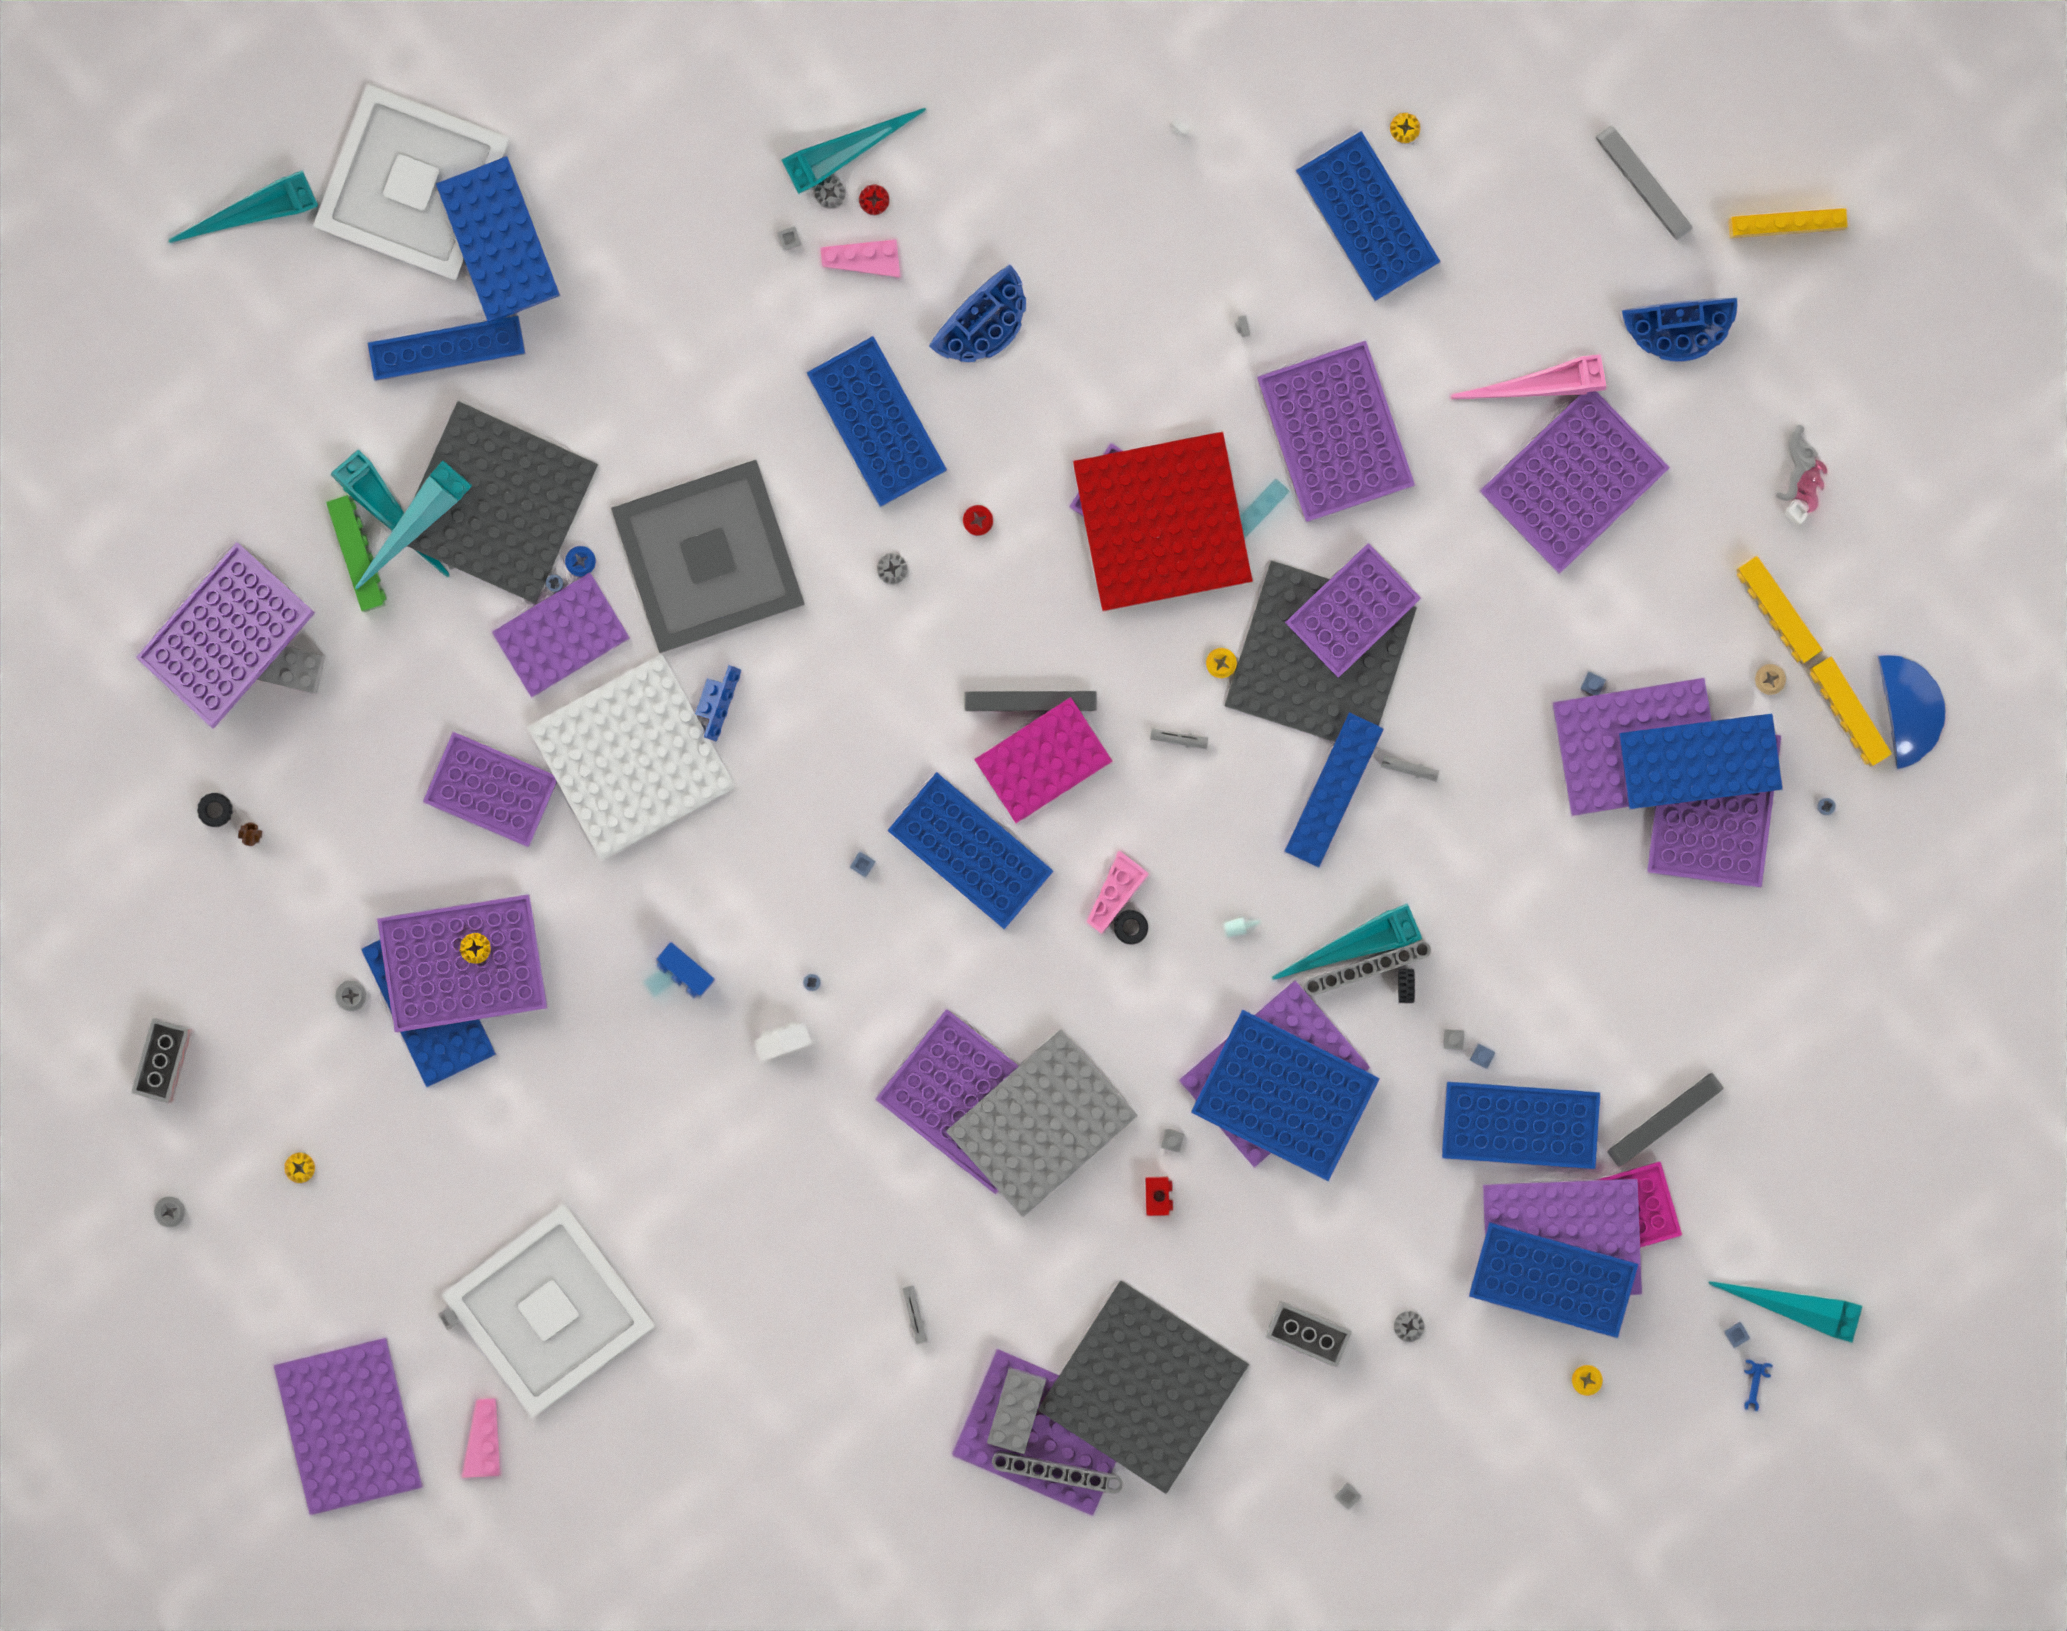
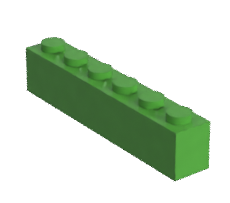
[326,495,387,612]

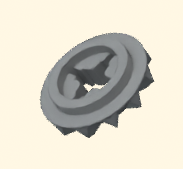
[815,177,846,209]
[877,554,908,584]
[335,980,367,1011]
[154,1196,186,1227]
[1394,1311,1424,1342]

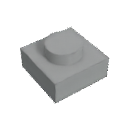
[777,226,802,251]
[1235,315,1250,337]
[1444,1029,1464,1050]
[1161,1129,1184,1152]
[438,1308,459,1330]
[1334,1483,1361,1510]

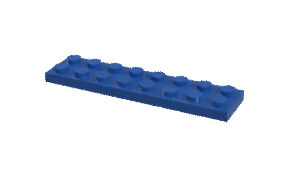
[368,316,526,381]
[1284,713,1384,868]

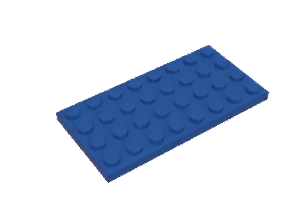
[1296,131,1441,302]
[436,156,560,323]
[806,336,947,507]
[1619,713,1783,810]
[887,772,1054,930]
[361,940,497,1088]
[1441,1081,1601,1169]
[1468,1222,1639,1338]

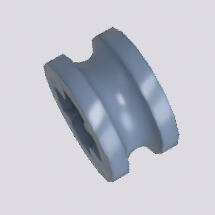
[546,575,564,592]
[1817,798,1836,815]
[803,974,821,991]

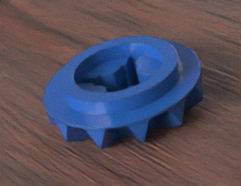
[565,546,596,577]

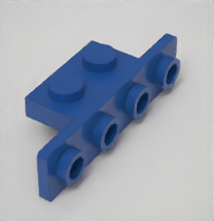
[695,665,741,742]

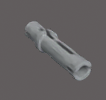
[1150,728,1209,750]
[1381,755,1440,782]
[902,1285,928,1344]

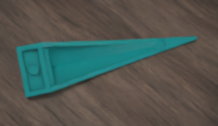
[781,108,926,194]
[168,170,318,243]
[330,449,449,577]
[355,460,472,589]
[1272,903,1422,980]
[1708,1281,1863,1343]

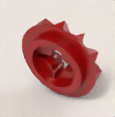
[859,184,890,215]
[963,505,993,536]

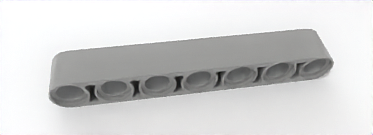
[1595,125,1693,240]
[1304,941,1431,996]
[992,1451,1123,1494]

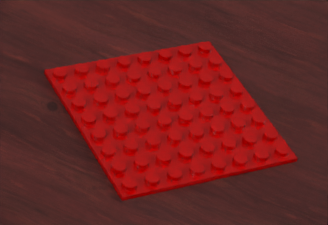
[1073,431,1253,612]

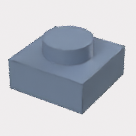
[1580,672,1606,695]
[849,851,876,878]
[1470,1043,1496,1069]
[1723,1322,1751,1348]

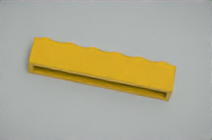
[1728,208,1848,239]
[1736,556,1823,664]
[1809,656,1892,767]

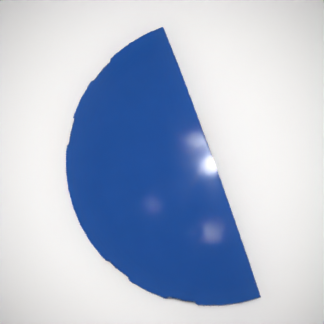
[929,264,1026,362]
[1622,297,1738,362]
[1878,655,1945,769]

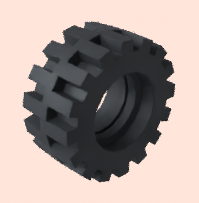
[197,793,233,827]
[1114,910,1148,945]
[1398,969,1415,1003]

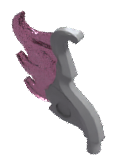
[1776,425,1827,513]

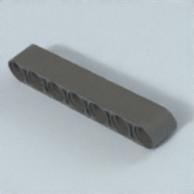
[964,691,1097,711]
[1607,1072,1724,1167]

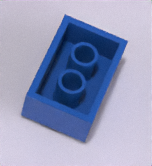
[656,942,715,999]

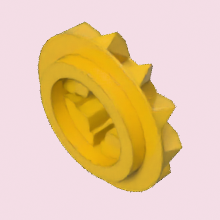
[1390,112,1421,143]
[1206,648,1237,679]
[460,933,491,964]
[284,1152,315,1183]
[1572,1365,1603,1396]

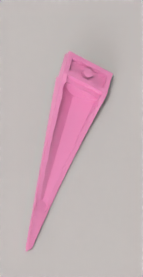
[1451,354,1606,399]

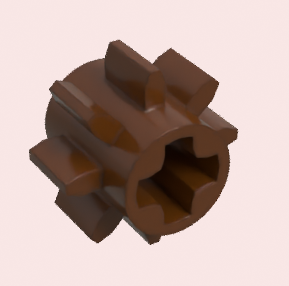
[238,822,263,846]

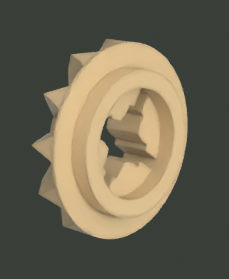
[1755,664,1786,695]

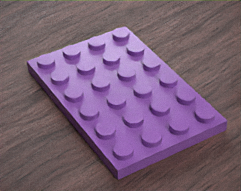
[1285,543,1421,678]
[492,573,630,698]
[423,732,557,847]

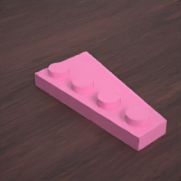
[820,239,901,278]
[1087,850,1149,934]
[462,1398,501,1478]

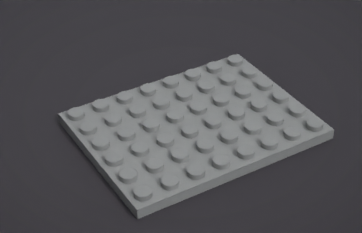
[946,1029,1138,1218]

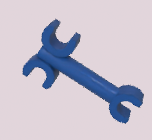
[1743,1359,1773,1411]

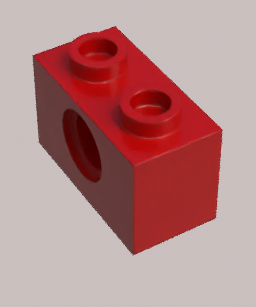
[1145,1176,1173,1216]

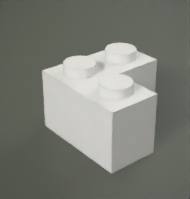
[753,1021,812,1062]

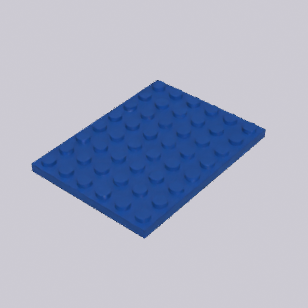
[1191,1009,1380,1182]

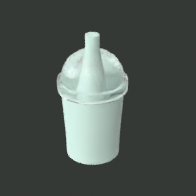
[1224,915,1261,938]

